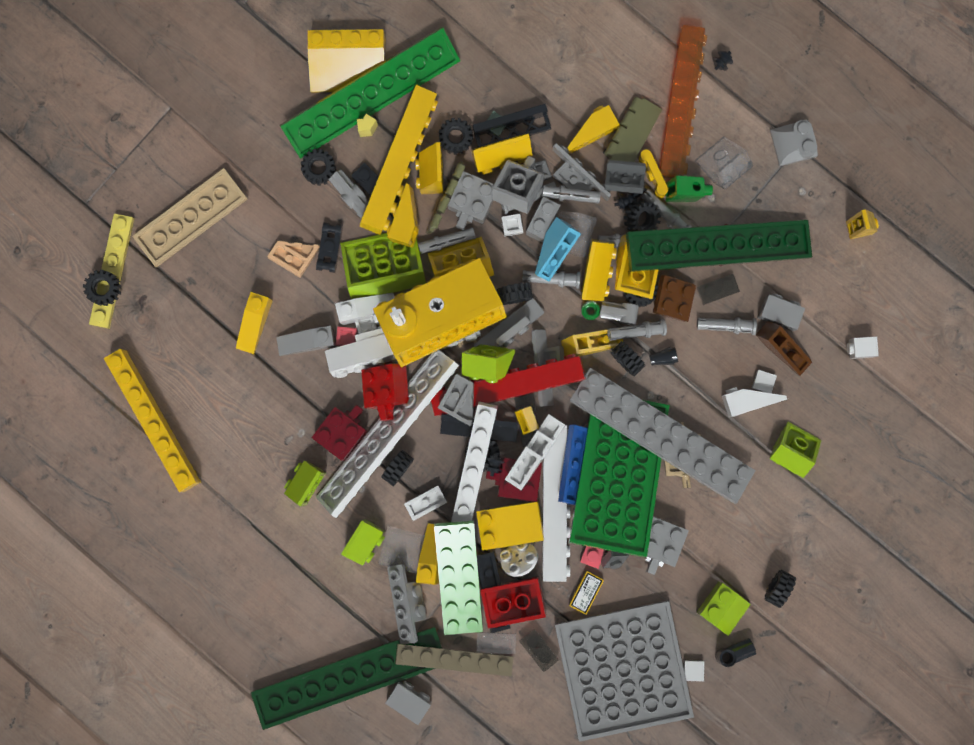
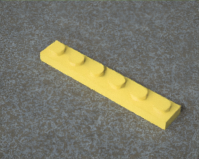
[89,214,134,329]

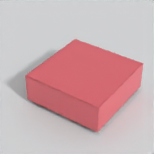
[336,326,357,346]

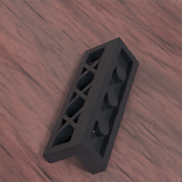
[473,103,551,148]
[440,415,519,442]

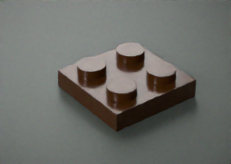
[653,275,696,322]

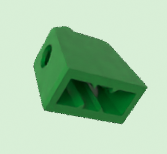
[665,176,713,202]

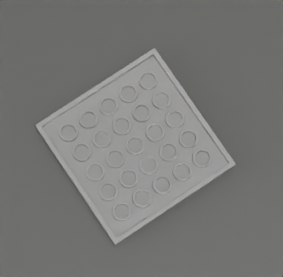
[555,601,694,742]

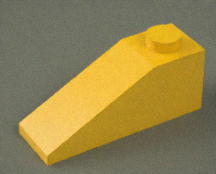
[567,105,619,155]
[846,209,879,240]
[236,292,273,354]
[561,329,623,357]
[416,523,439,585]

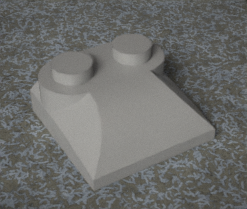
[770,120,818,166]

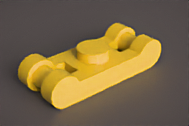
[638,150,668,199]

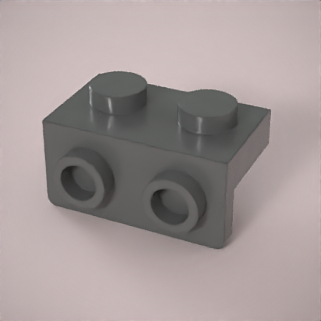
[604,160,646,194]

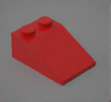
[480,576,547,629]

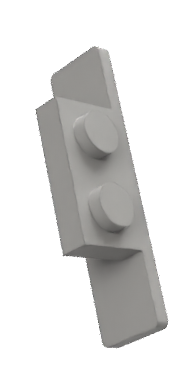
[552,143,611,201]
[474,299,544,348]
[532,330,565,406]
[387,564,427,644]

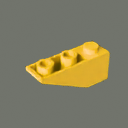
[387,183,419,248]

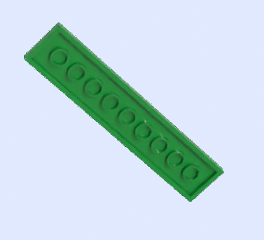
[280,27,461,159]

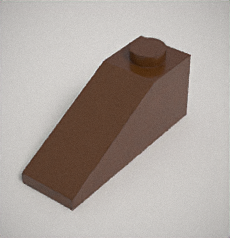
[756,321,812,376]

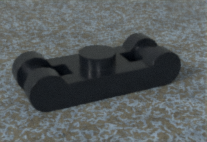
[316,222,343,273]

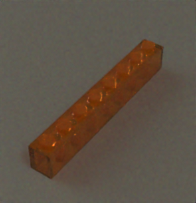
[659,25,707,178]

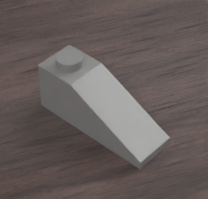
[276,326,336,356]

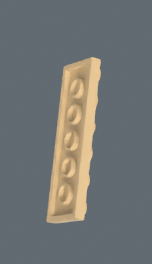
[132,168,247,267]

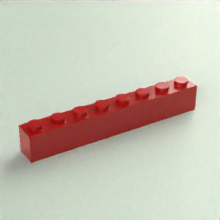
[431,354,586,416]

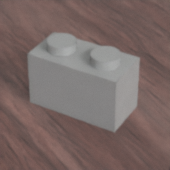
[526,197,561,243]
[758,293,805,331]
[385,681,432,725]

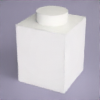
[847,337,879,359]

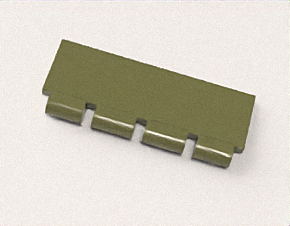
[604,97,662,162]
[426,162,465,234]

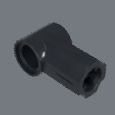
[715,638,756,667]

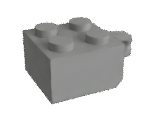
[492,156,544,214]
[448,171,494,230]
[645,517,689,575]

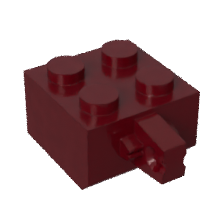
[311,405,367,461]
[486,458,542,502]

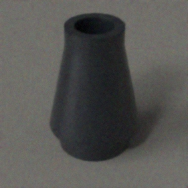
[649,347,678,366]

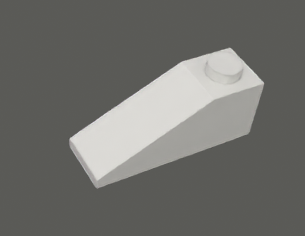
[335,293,394,325]
[722,387,787,417]

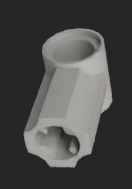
[599,301,639,325]

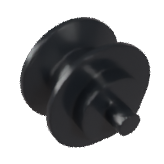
[713,50,733,71]
[614,192,637,213]
[484,453,505,477]

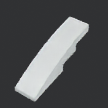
[505,414,565,490]

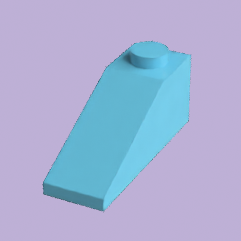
[535,217,581,281]

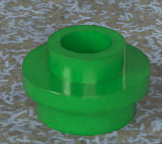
[581,301,600,320]

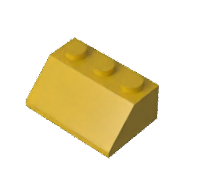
[471,134,533,175]
[428,237,494,277]
[581,239,617,301]

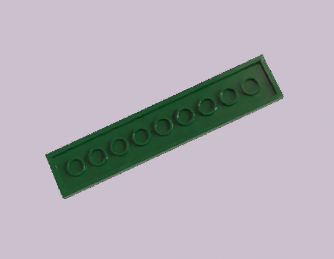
[626,220,813,272]
[251,626,443,730]

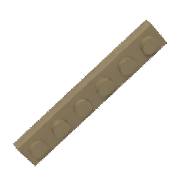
[395,644,514,677]

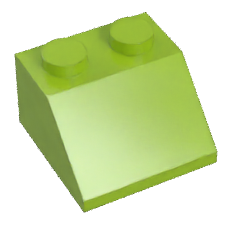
[462,344,515,383]
[770,422,822,478]
[284,461,326,507]
[341,519,385,565]
[696,581,751,636]

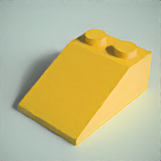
[415,142,443,194]
[615,234,658,299]
[476,502,544,550]

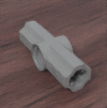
[329,170,368,220]

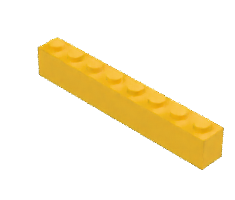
[359,85,438,235]
[103,349,201,492]

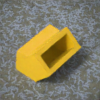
[515,406,539,435]

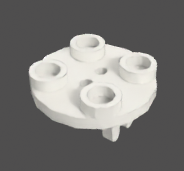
[500,543,538,577]

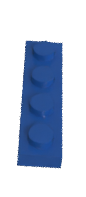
[558,425,588,505]

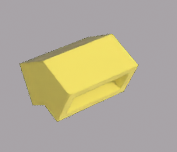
[357,114,378,137]

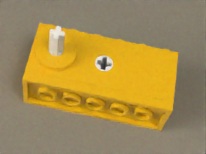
[373,258,507,367]

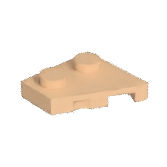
[267,241,320,278]

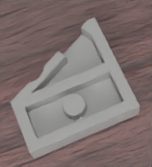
[438,374,474,426]

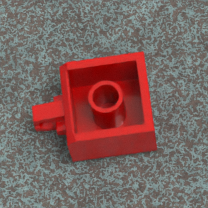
[361,364,409,421]

